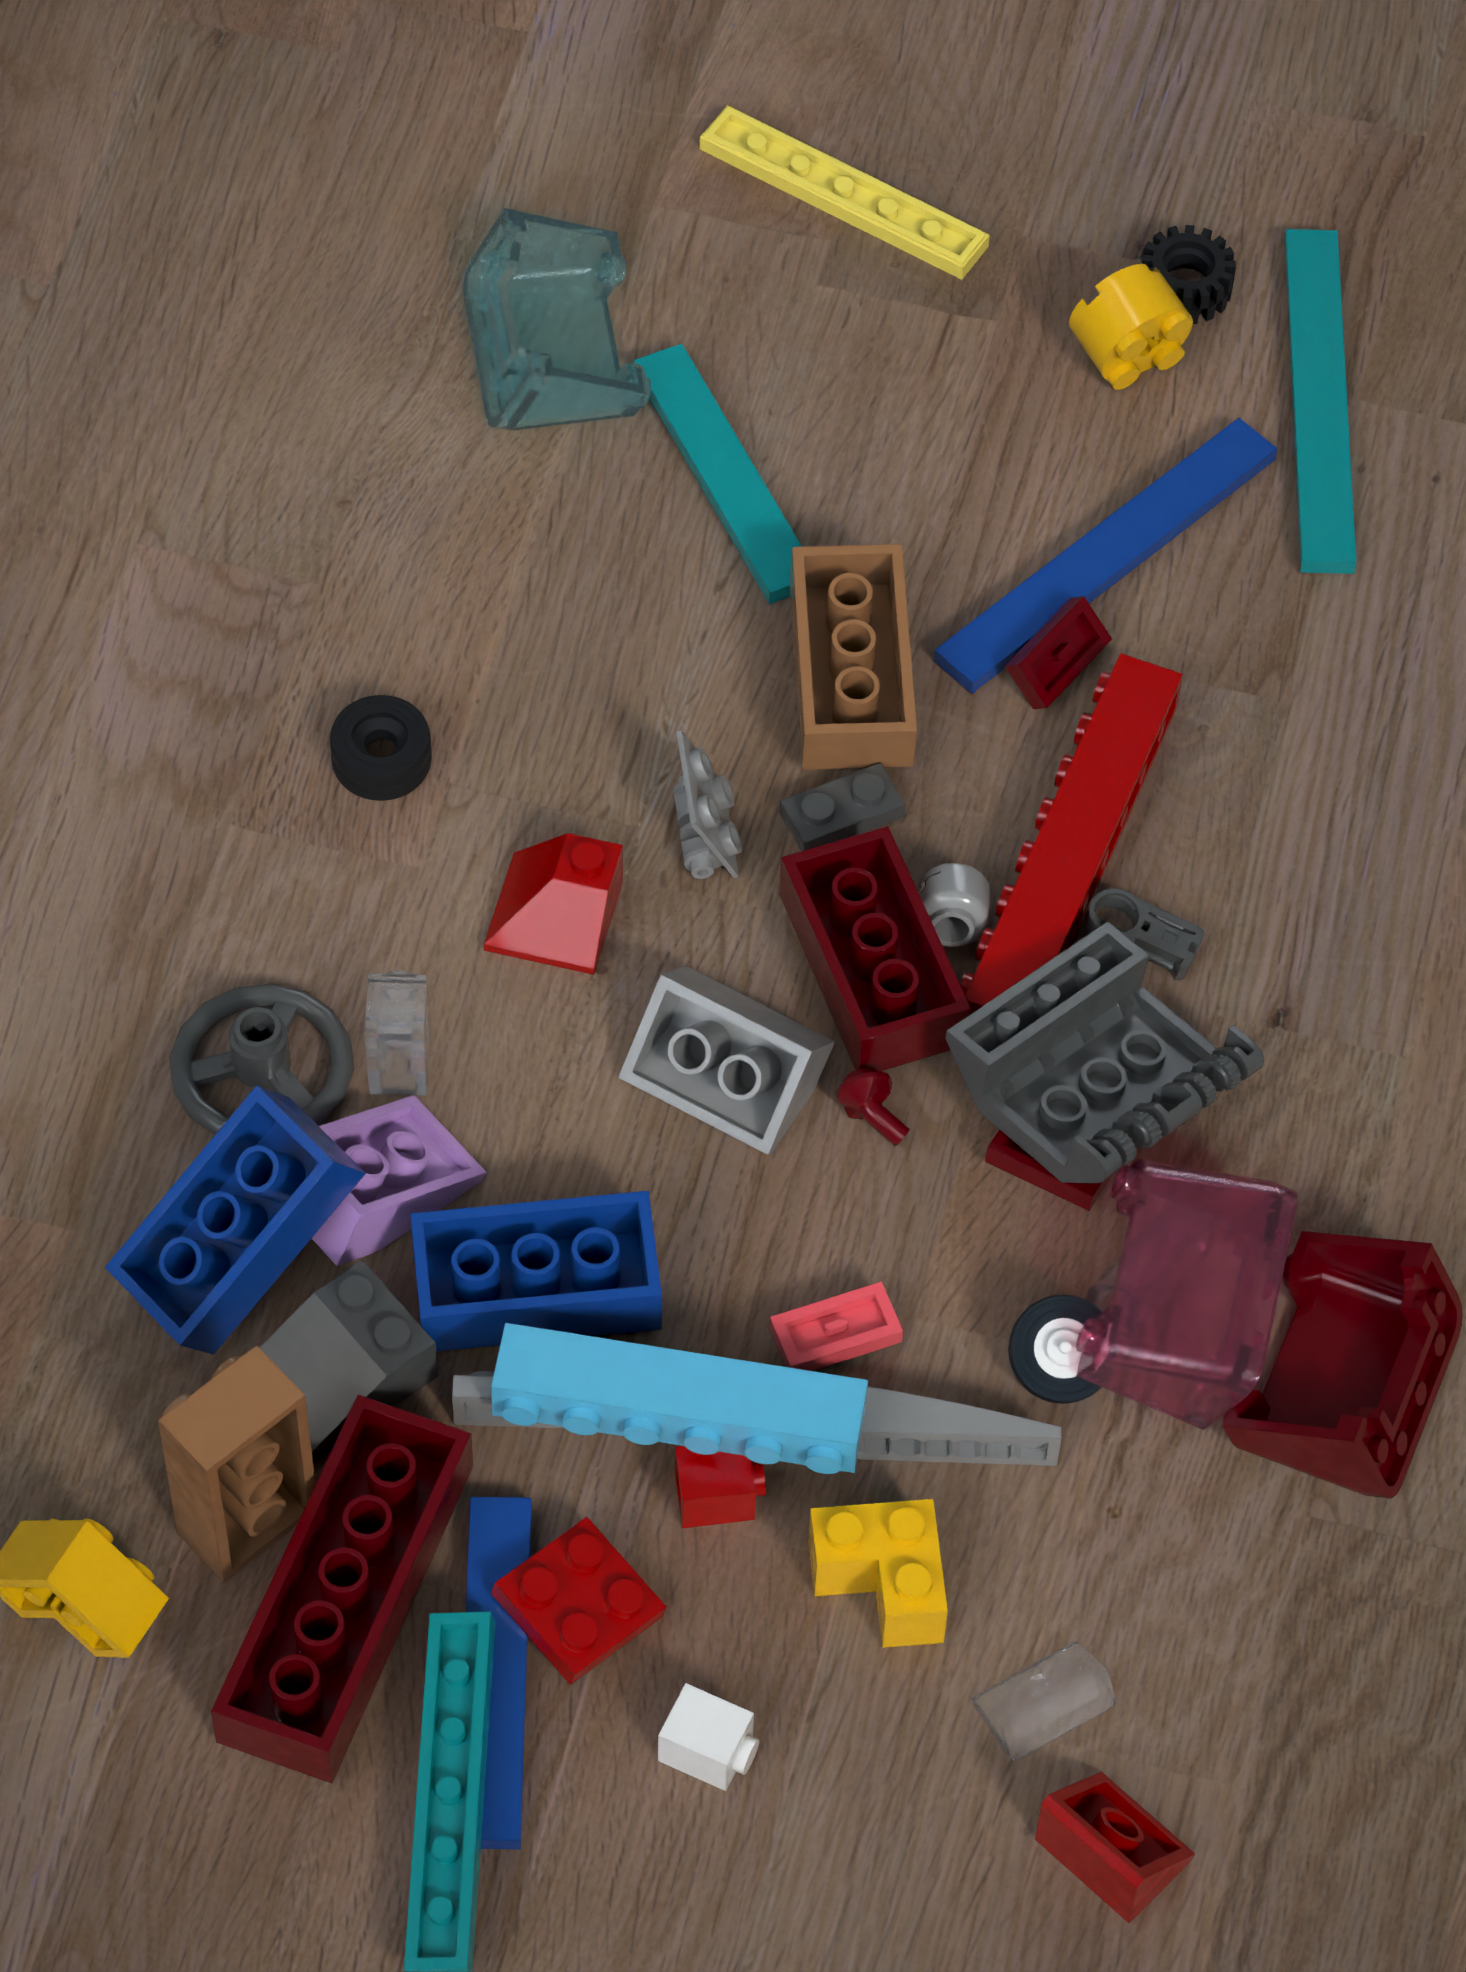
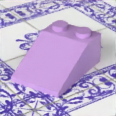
[311,1095,487,1266]

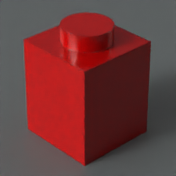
[674,1446,766,1528]

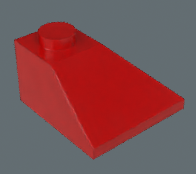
[484,833,623,975]

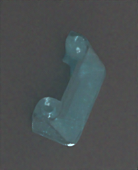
[463,208,651,431]

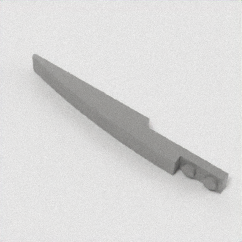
[452,1371,1062,1466]

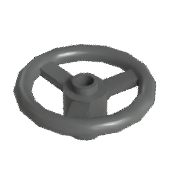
[169,984,354,1135]

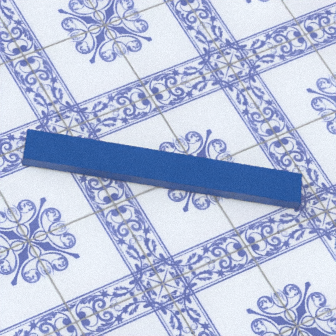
[933,418,1277,694]

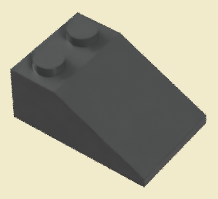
[260,1260,438,1463]

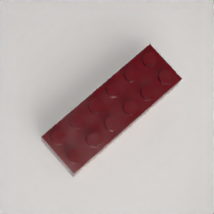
[211,1394,473,1784]

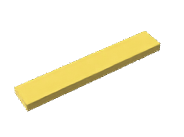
[699,105,990,280]

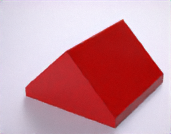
[1035,1771,1195,1923]

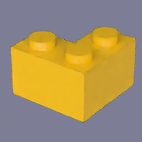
[808,1499,948,1648]
[0,1518,169,1658]

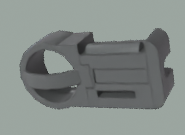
[1083,888,1204,980]

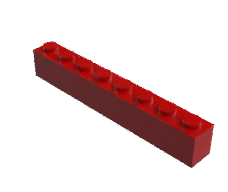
[960,653,1183,1014]

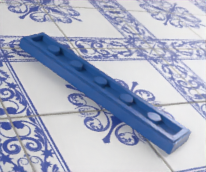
[466,1497,532,1850]

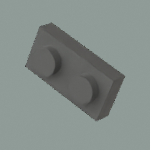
[779,763,905,851]

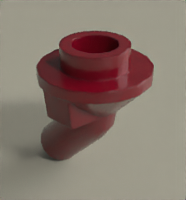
[836,1068,910,1146]

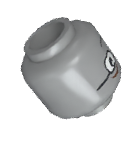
[917,863,991,947]

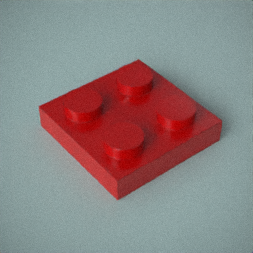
[491,1517,667,1685]

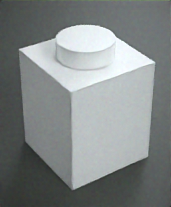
[658,1683,759,1791]

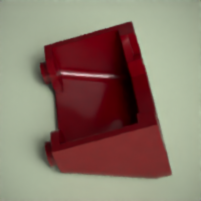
[1222,1231,1463,1498]

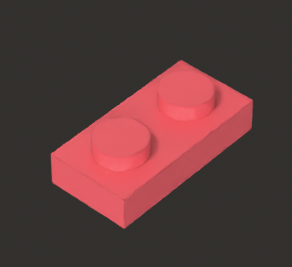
[769,1281,903,1371]

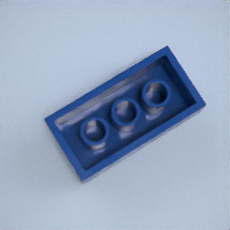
[105,1085,366,1355]
[410,1191,662,1351]

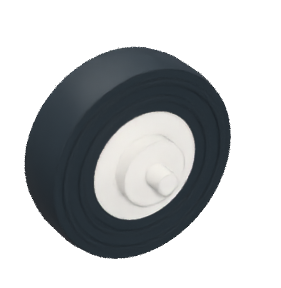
[1008,1295,1118,1404]

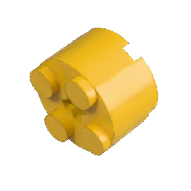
[1069,264,1193,390]

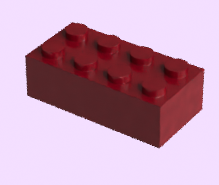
[779,826,971,1071]

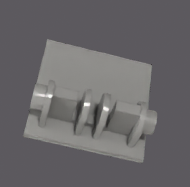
[673,730,742,879]

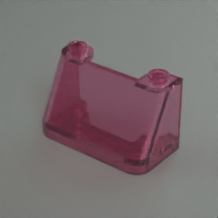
[1076,1158,1298,1430]

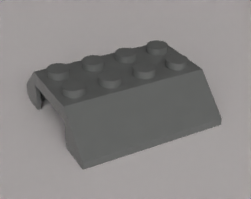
[945,921,1264,1183]

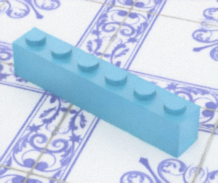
[491,1323,868,1474]

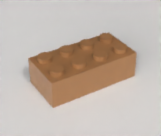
[790,544,917,770]
[158,1345,316,1583]

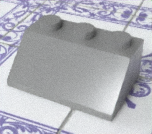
[618,965,835,1155]

